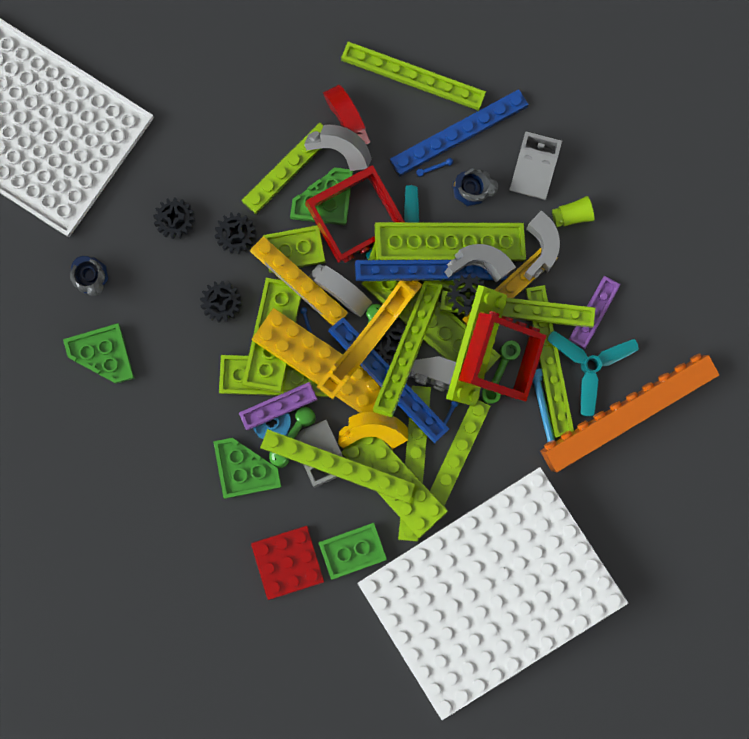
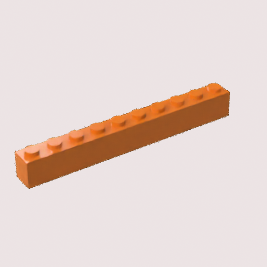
[540,354,719,473]

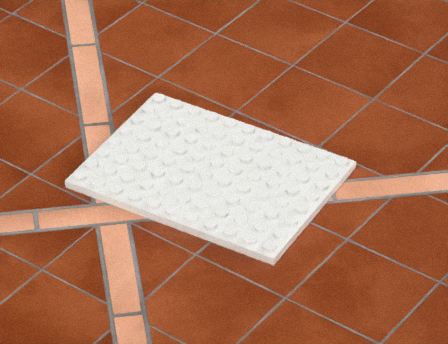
[0,19,154,238]
[357,467,628,720]

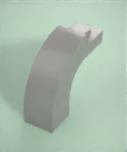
[304,125,372,171]
[524,211,560,281]
[444,244,516,282]
[308,264,372,317]

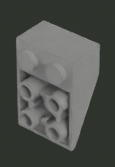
[509,131,562,200]
[409,356,456,391]
[295,420,343,488]

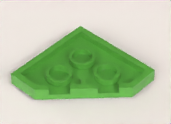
[290,167,353,226]
[63,323,135,384]
[213,438,282,499]

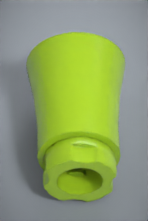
[552,196,595,227]

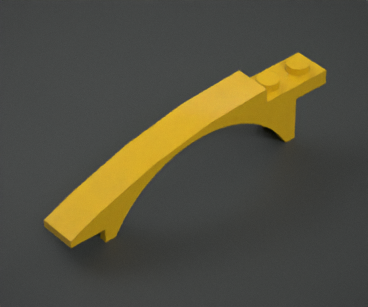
[317,280,422,399]

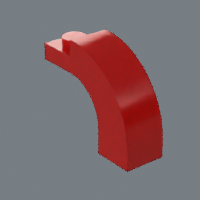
[323,85,370,145]

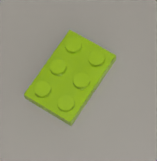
[263,225,326,273]

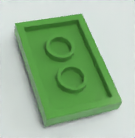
[319,523,387,580]

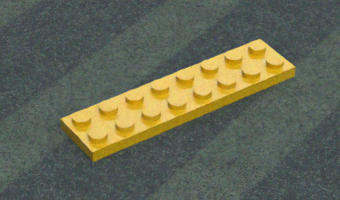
[252,308,381,413]

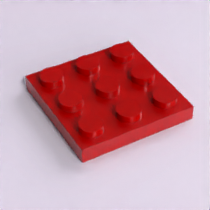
[251,526,324,600]

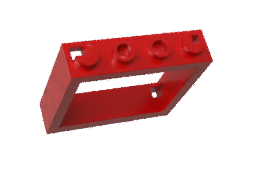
[305,165,404,263]
[459,311,547,402]

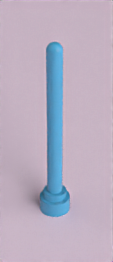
[532,369,555,442]

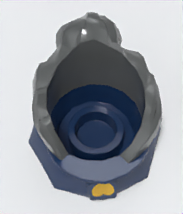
[452,168,499,206]
[70,256,108,296]

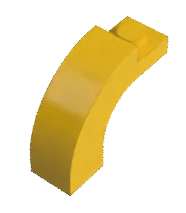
[338,411,408,449]

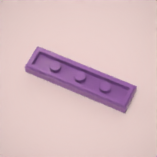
[568,276,621,350]
[239,382,318,431]

